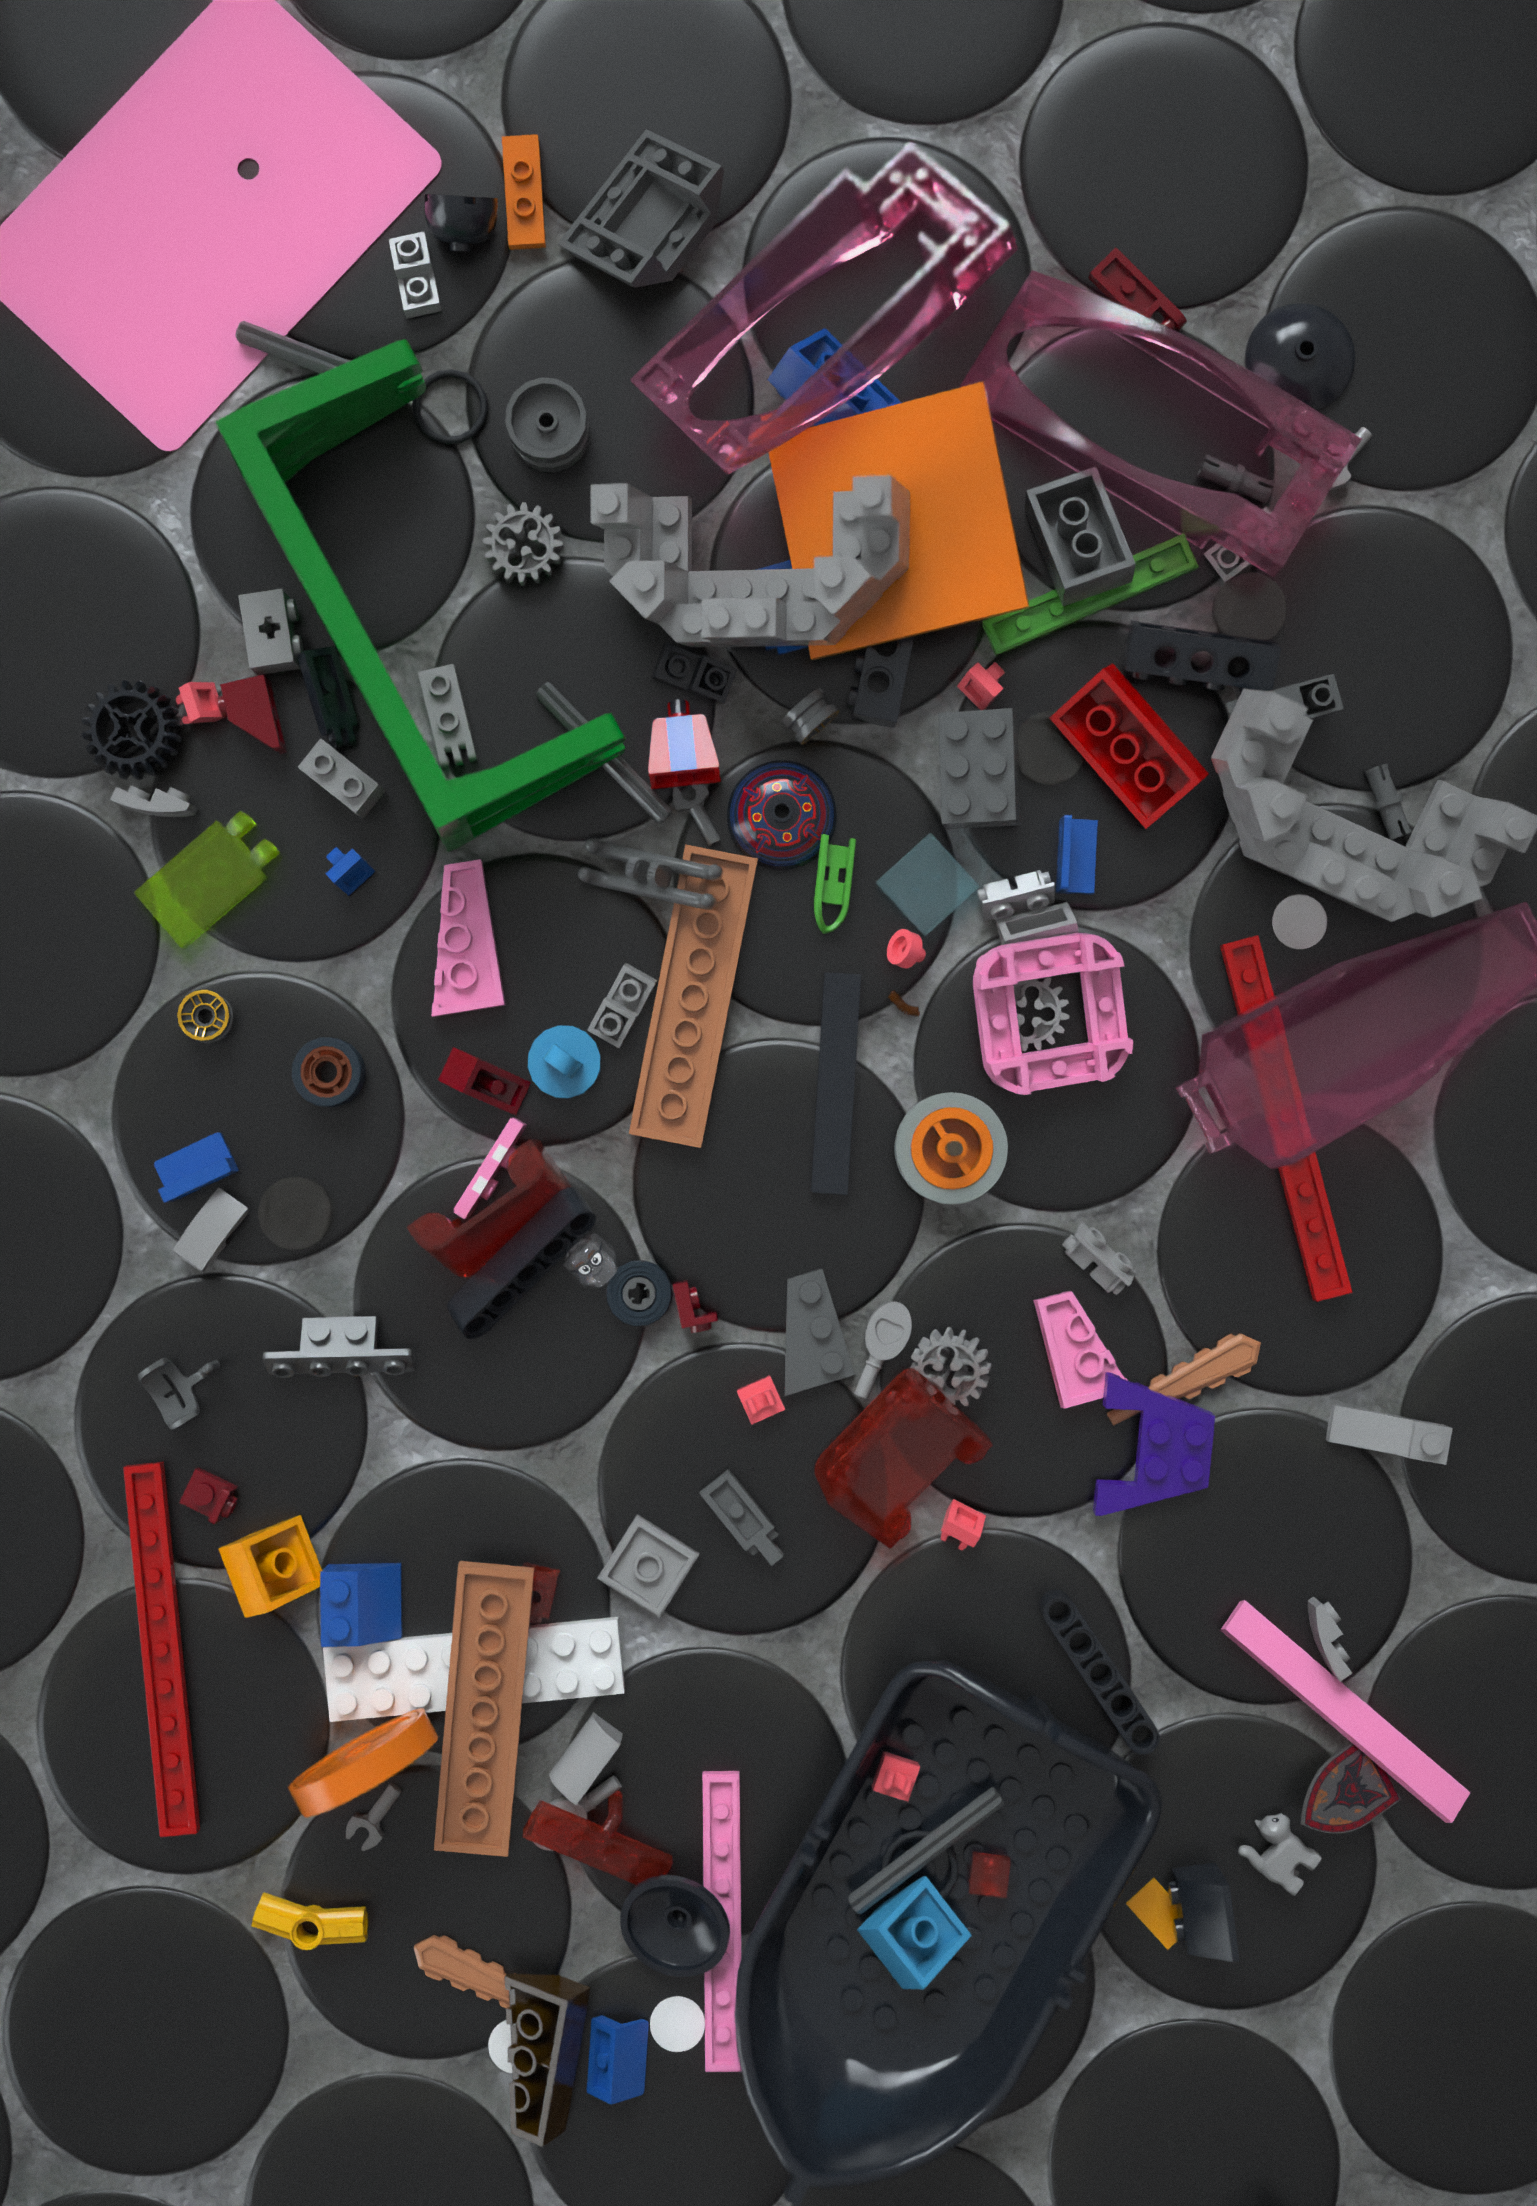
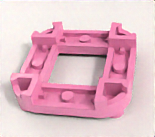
[973,933,1133,1095]

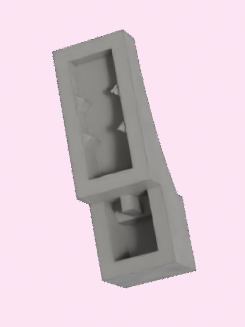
[1326,1404,1452,1465]

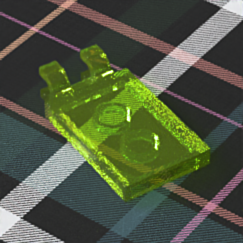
[133,811,281,949]

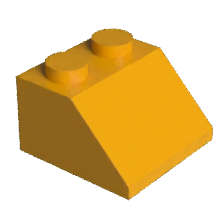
[219,1515,322,1618]

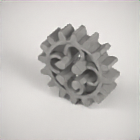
[483,502,564,586]
[1013,977,1070,1052]
[909,1327,992,1409]

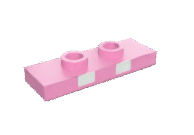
[453,1118,527,1219]

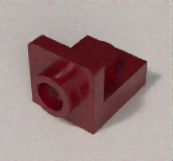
[673,1280,718,1333]
[179,1467,238,1525]

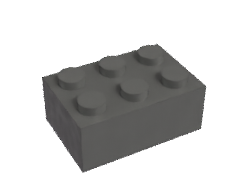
[1024,466,1136,606]
[938,708,1020,829]

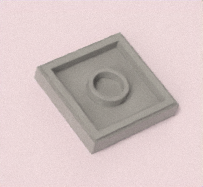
[597,1514,699,1618]

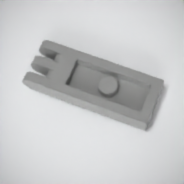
[418,664,478,769]

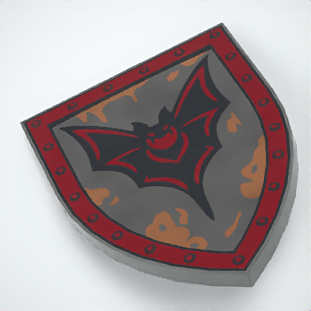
[1301,1742,1401,1834]

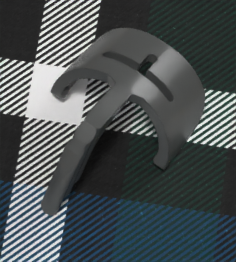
[138,1358,222,1430]

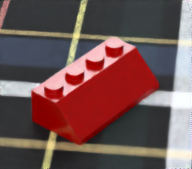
[1050,664,1209,829]

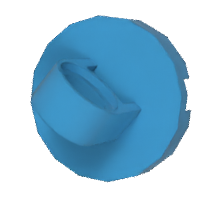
[528,1025,601,1098]

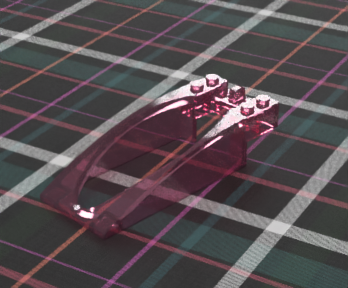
[630,141,1018,474]
[959,270,1362,577]

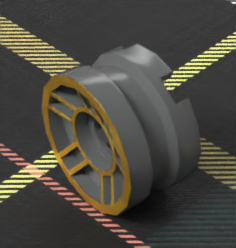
[782,688,839,745]
[177,990,235,1044]

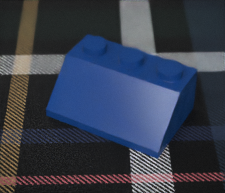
[767,328,901,426]

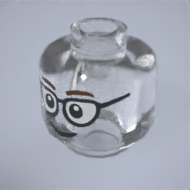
[563,1233,618,1288]

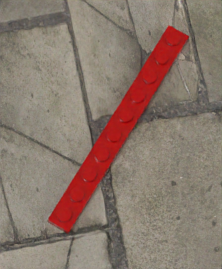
[1220,935,1352,1302]
[123,1462,200,1837]

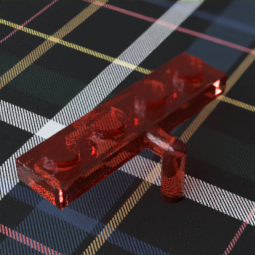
[523,1790,673,1885]

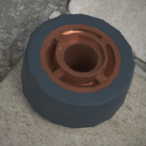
[292,1037,366,1107]

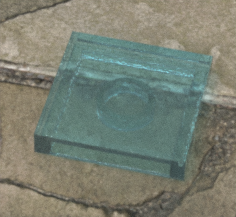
[876,832,980,937]

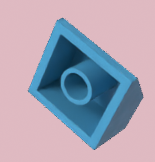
[857,1876,972,1989]

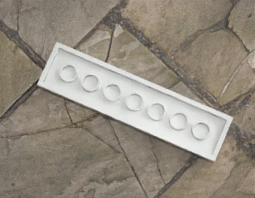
[323,1617,625,1722]

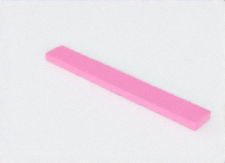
[1220,1600,1470,1823]
[702,1771,741,2072]

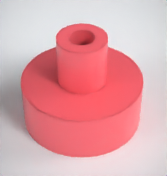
[887,929,926,969]

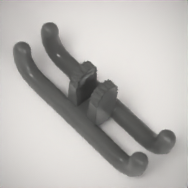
[578,839,723,910]

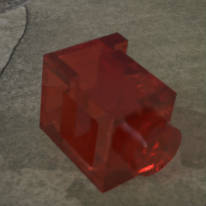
[522,1562,560,1623]

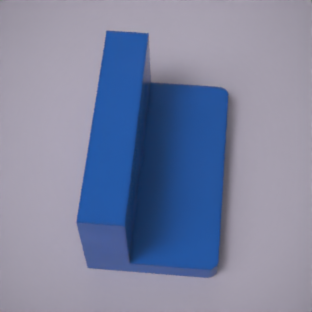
[1056,815,1098,895]
[154,1132,239,1203]
[586,2015,649,2105]

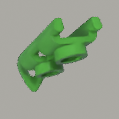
[814,834,856,934]

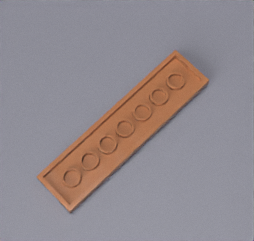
[629,845,758,1148]
[434,1561,535,1857]

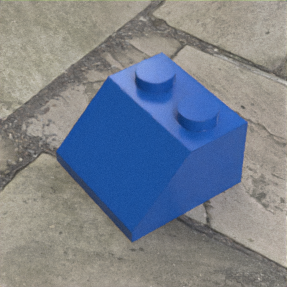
[320,1563,403,1647]

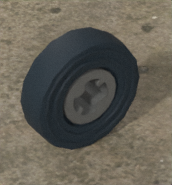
[606,1260,672,1326]

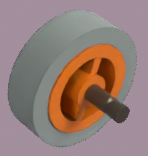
[894,1093,1008,1204]

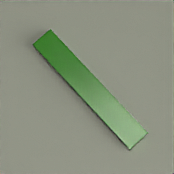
[982,533,1199,657]

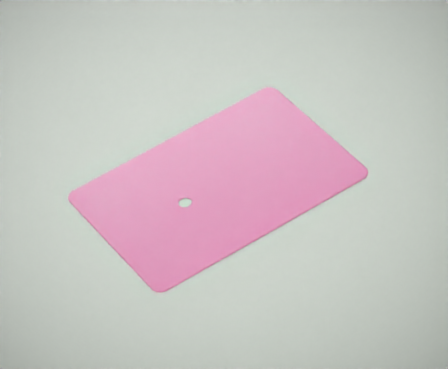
[0,0,442,451]

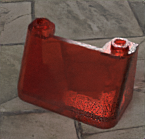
[407,1139,572,1277]
[814,1368,993,1549]

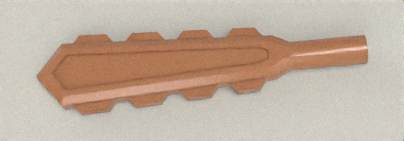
[1107,1333,1261,1426]
[414,1935,516,2008]

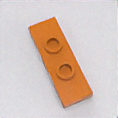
[502,134,546,250]

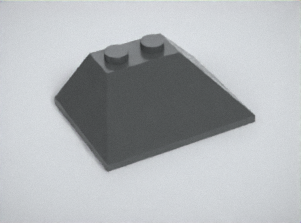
[558,129,724,288]

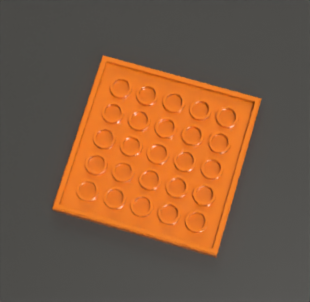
[766,382,1030,660]

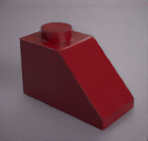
[218,674,287,754]
[438,1047,531,1115]

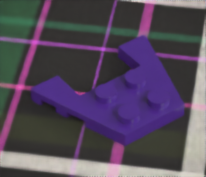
[1093,1372,1215,1516]

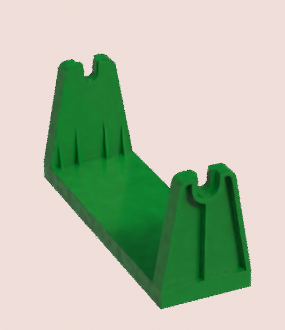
[215,340,626,853]

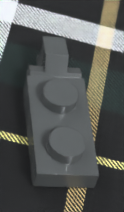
[699,1468,784,1566]

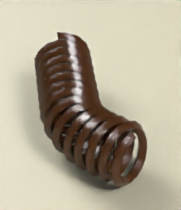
[888,990,920,1017]

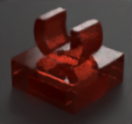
[968,1852,1011,1898]

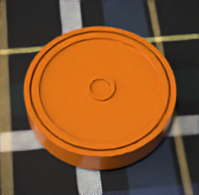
[288,1708,438,1817]

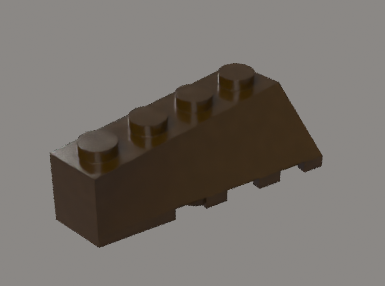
[504,1974,591,2147]

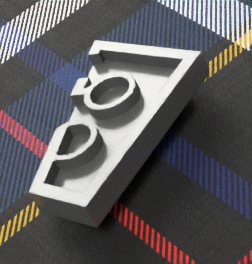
[784,1268,855,1396]

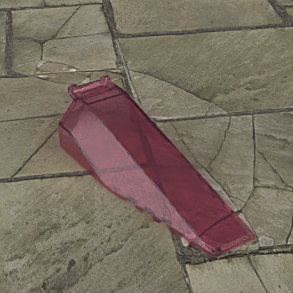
[1176,902,1537,1169]

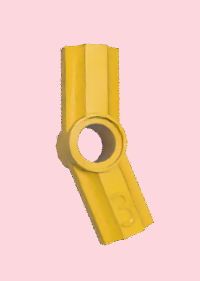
[251,1892,369,1950]

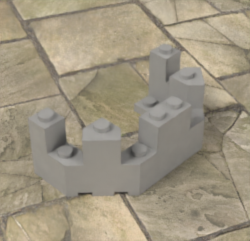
[591,475,910,647]
[1211,689,1537,922]

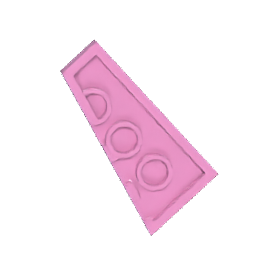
[431,859,506,1017]

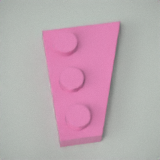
[1033,1291,1127,1409]

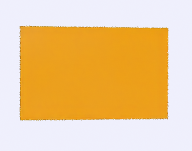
[1125,1878,1178,1950]

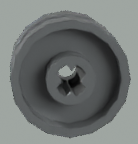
[505,377,590,473]

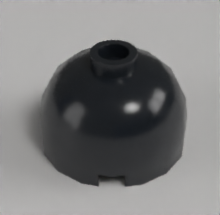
[424,194,498,252]

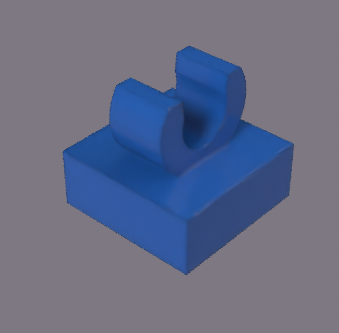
[326,847,375,896]

